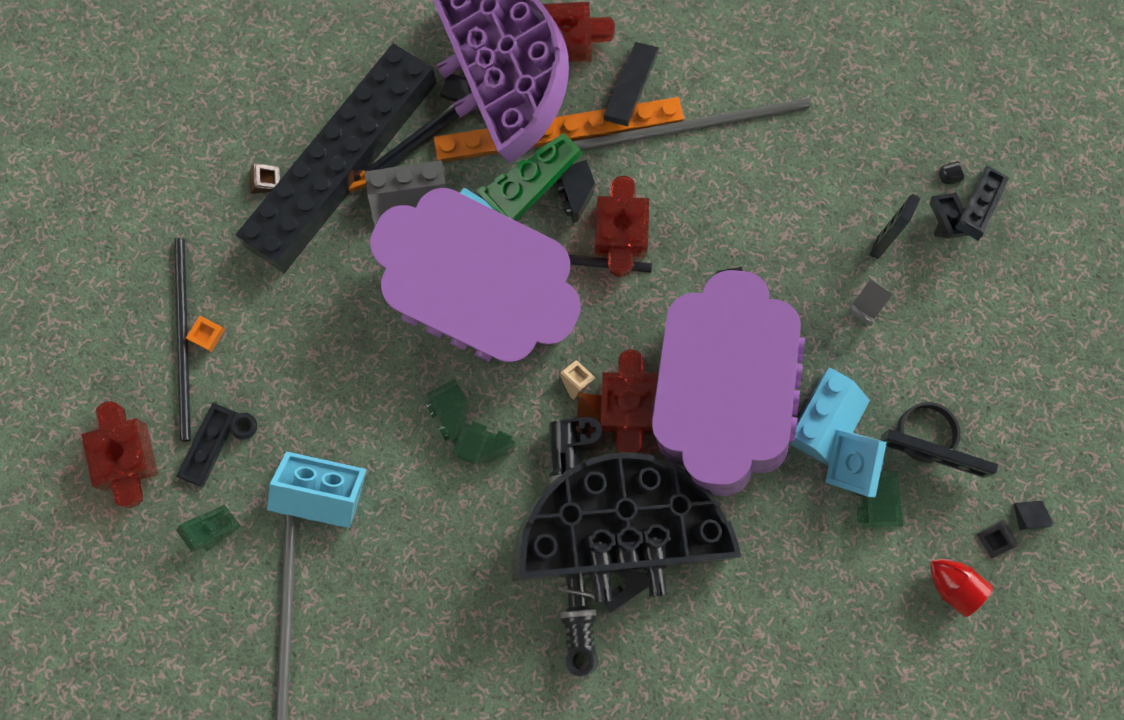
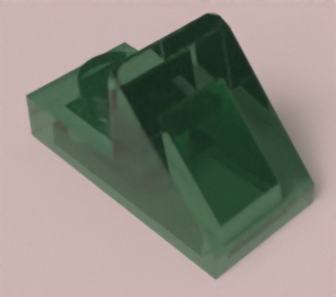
[176,505,240,552]

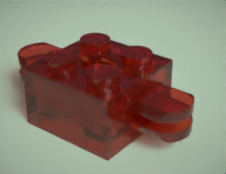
[543,2,615,62]
[594,175,649,278]
[601,349,658,453]
[81,401,158,508]

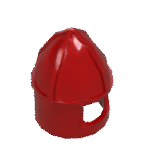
[930,559,993,617]

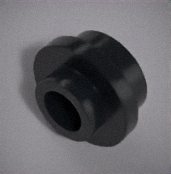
[229,413,257,440]

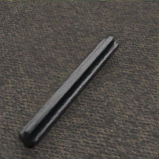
[364,100,460,172]

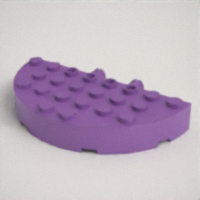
[433,0,569,163]

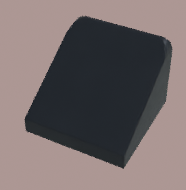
[1014,501,1053,530]
[977,519,1018,559]

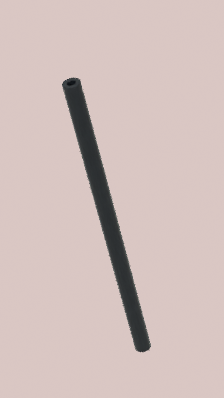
[174,238,191,442]

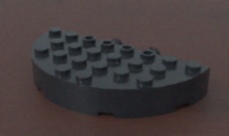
[512,453,741,603]

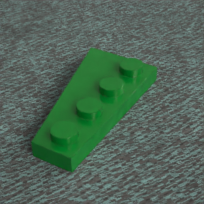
[477,133,583,221]

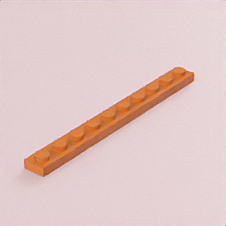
[434,97,684,163]

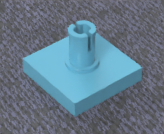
[825,430,887,497]

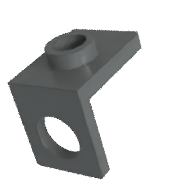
[849,279,893,326]

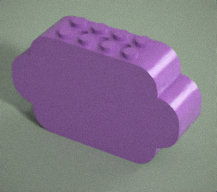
[370,188,581,362]
[652,270,805,496]

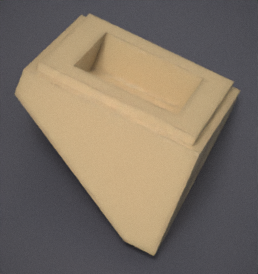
[559,360,595,400]

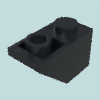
[555,160,595,223]

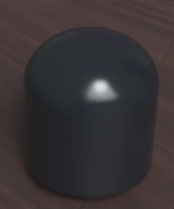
[939,161,965,184]

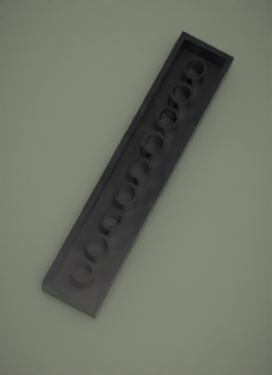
[235,43,437,274]

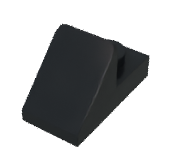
[929,192,968,239]
[604,570,649,613]

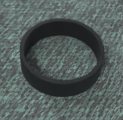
[897,402,961,463]

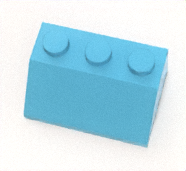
[789,367,870,466]
[267,451,366,528]

